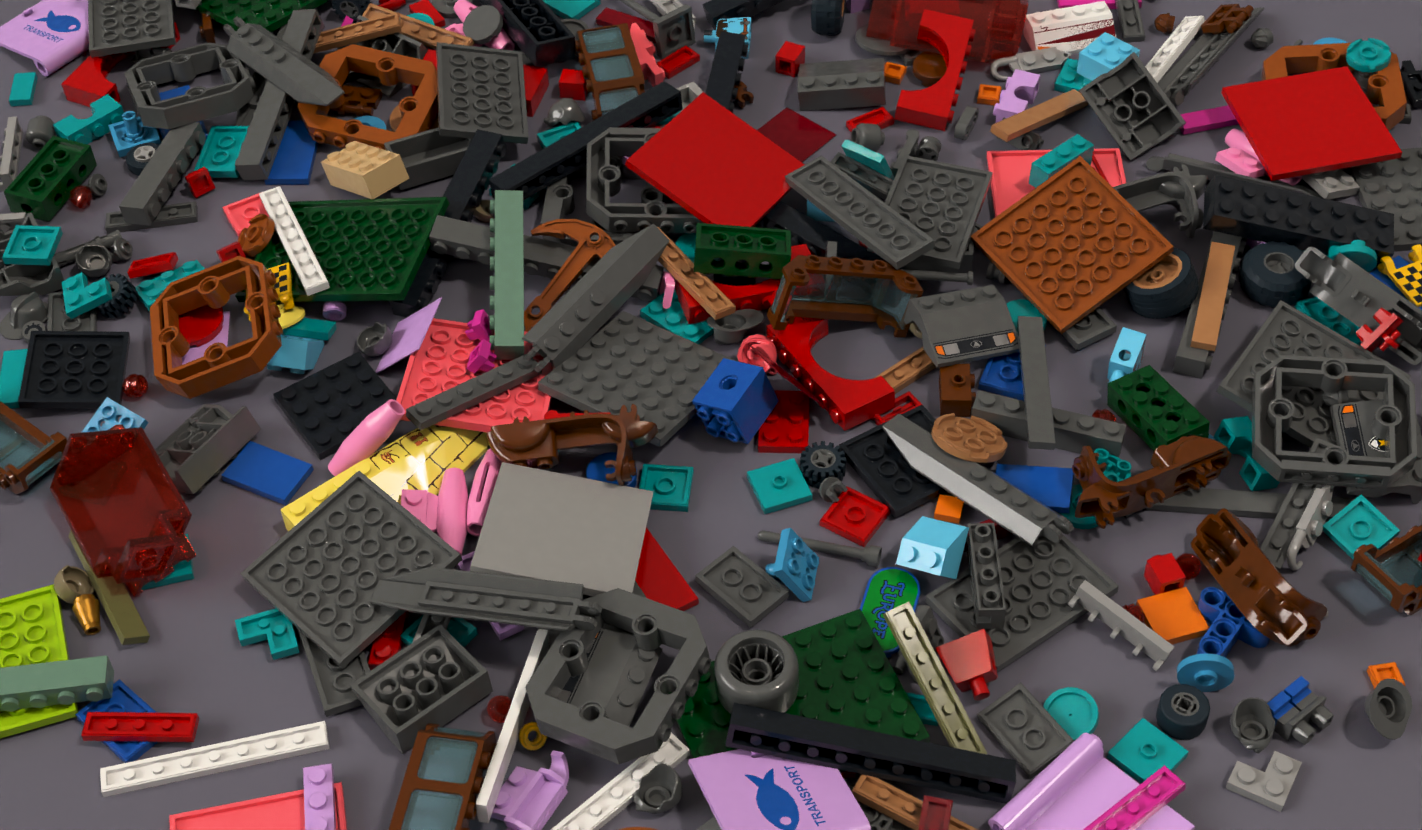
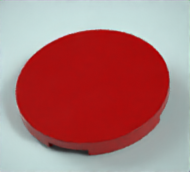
[179,304,224,347]

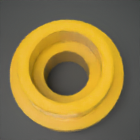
[519,722,547,750]

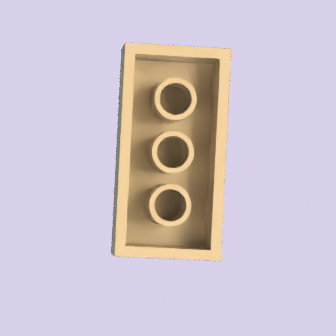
[321,141,409,200]

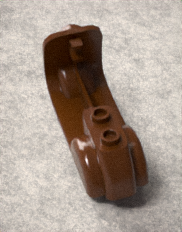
[486,404,658,486]
[1072,435,1232,529]
[1191,508,1328,647]

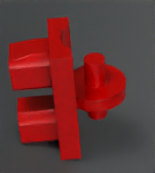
[1356,308,1404,353]

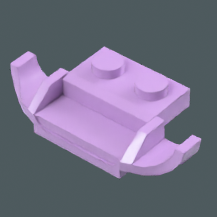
[491,750,569,830]

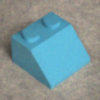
[267,334,325,374]
[896,516,969,579]

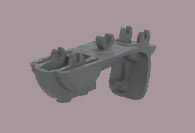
[1113,164,1208,238]
[1295,247,1422,365]

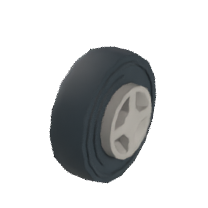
[126,143,159,176]

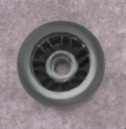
[714,630,799,714]

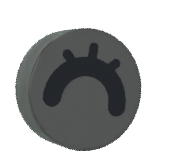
[21,320,47,343]

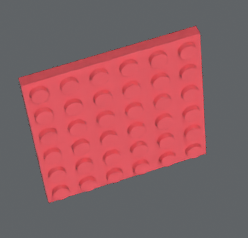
[396,318,553,432]

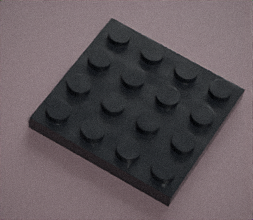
[18,331,130,409]
[273,352,397,460]
[839,405,948,518]

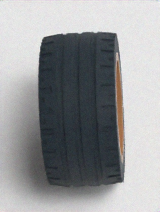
[1124,248,1199,319]

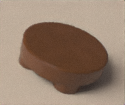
[913,51,946,87]

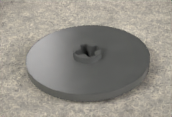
[856,21,918,55]

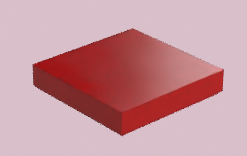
[820,486,890,547]

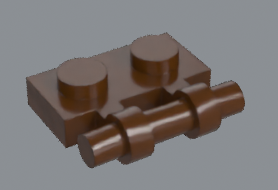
[1201,4,1254,34]
[330,85,382,117]

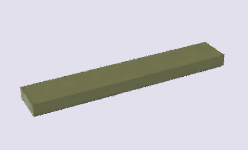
[69,528,150,645]
[883,602,987,754]

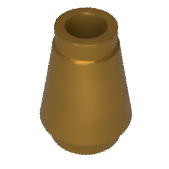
[72,594,101,635]

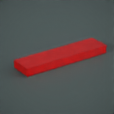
[81,712,200,742]

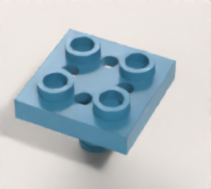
[108,111,161,157]
[78,397,149,464]
[766,528,819,602]

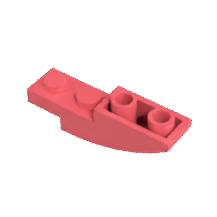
[630,23,665,87]

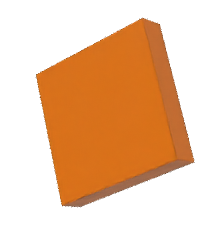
[1136,587,1209,645]

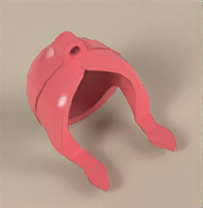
[737,334,778,375]

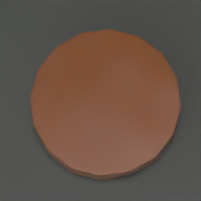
[238,214,275,257]

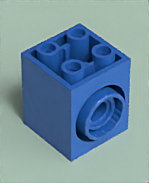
[692,358,779,444]

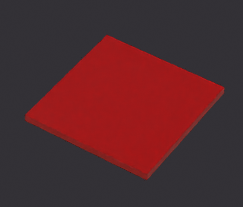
[1222,66,1402,181]
[625,92,805,227]

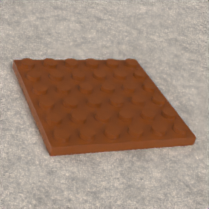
[971,156,1174,334]

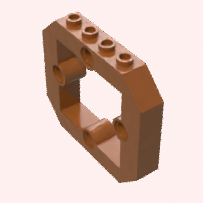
[1262,43,1407,131]
[297,44,438,150]
[150,256,283,399]

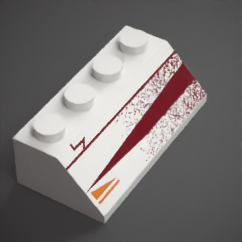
[1023,1,1116,54]

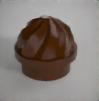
[1154,13,1175,34]

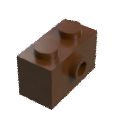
[939,364,976,417]

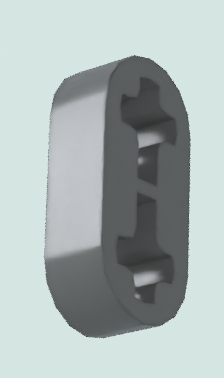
[954,106,979,140]

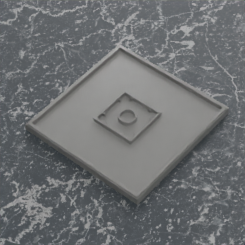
[470,462,654,596]

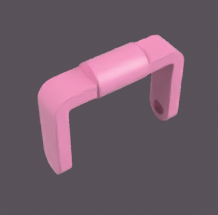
[659,271,675,309]

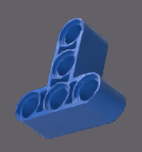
[1197,587,1270,658]

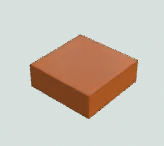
[885,62,907,85]
[977,84,1001,106]
[934,494,964,524]
[1367,662,1405,689]

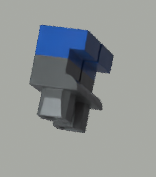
[1267,676,1334,745]

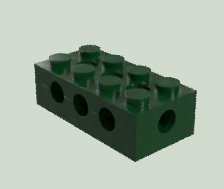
[4,136,97,222]
[694,223,791,280]
[1107,365,1210,451]

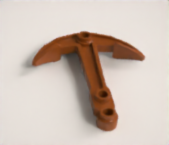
[524,219,616,332]

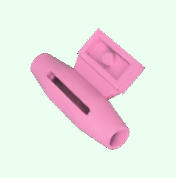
[445,0,515,51]
[1215,128,1302,186]
[328,399,405,476]
[466,448,502,536]
[401,468,469,556]

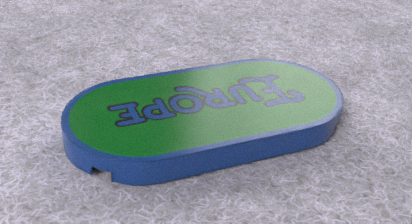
[860,567,920,658]

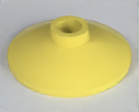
[277,304,305,329]

